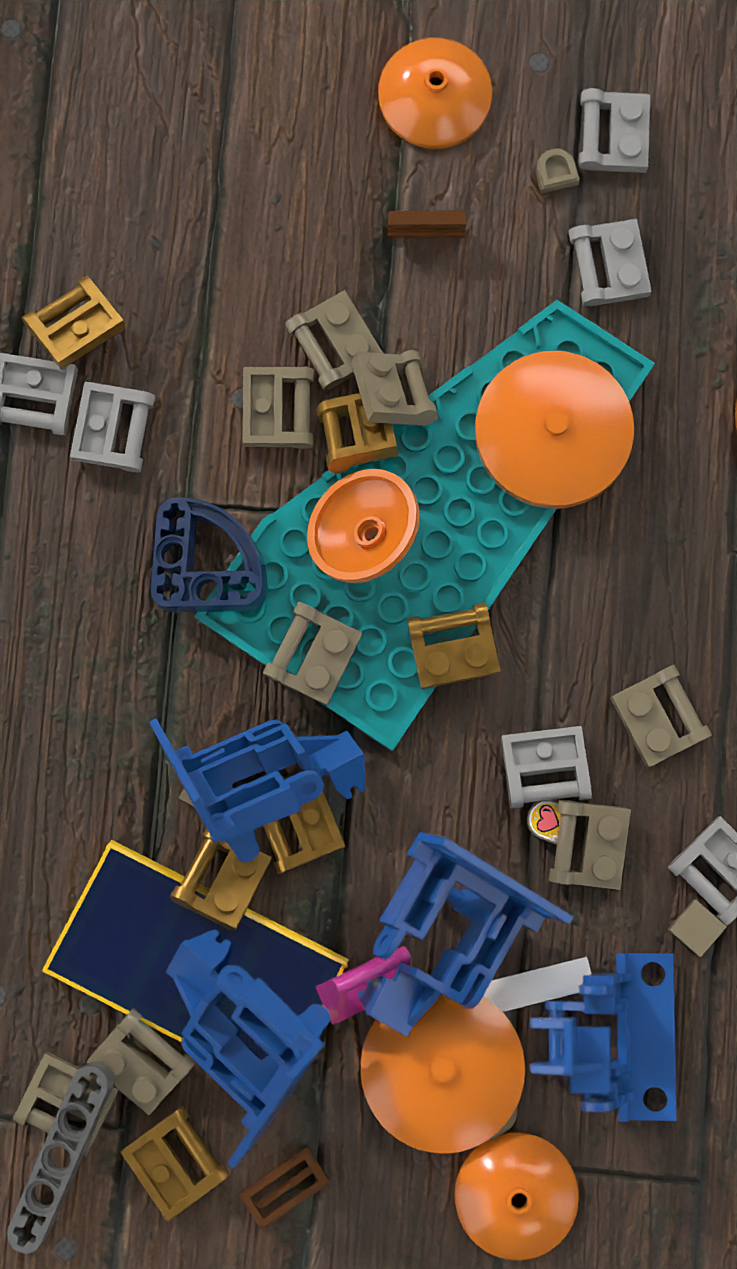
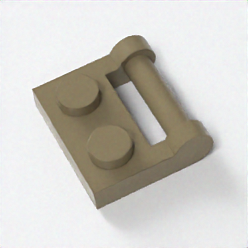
[285,290,383,391]
[351,350,438,425]
[242,367,314,449]
[262,602,363,706]
[610,664,712,768]
[548,800,631,890]
[87,1008,196,1115]
[13,1052,120,1157]

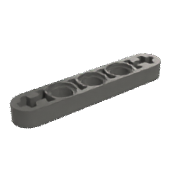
[7,1061,114,1254]

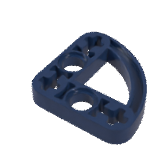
[151,497,268,612]

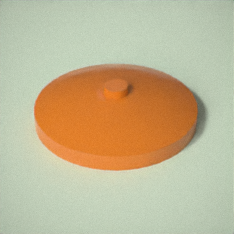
[475,351,634,509]
[361,996,525,1153]

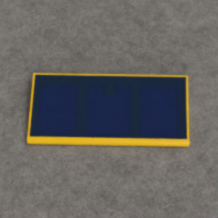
[42,840,349,1061]

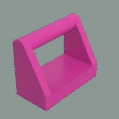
[315,946,411,1025]

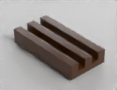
[388,210,466,239]
[239,1146,330,1231]

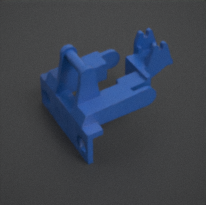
[149,718,366,862]
[357,832,573,1037]
[166,930,330,1169]
[530,953,677,1122]

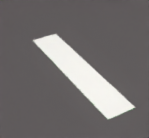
[484,957,591,1012]

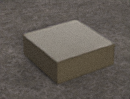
[668,899,727,957]

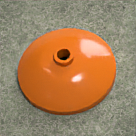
[378,38,492,149]
[307,469,419,583]
[455,1132,579,1260]

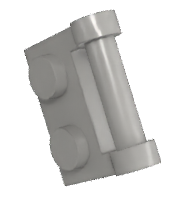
[579,88,650,173]
[568,219,651,307]
[0,353,78,436]
[70,382,155,472]
[501,726,592,808]
[667,816,737,926]

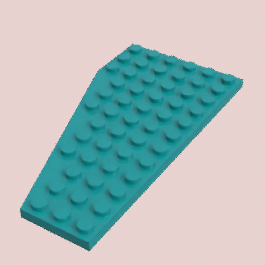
[194,300,655,752]

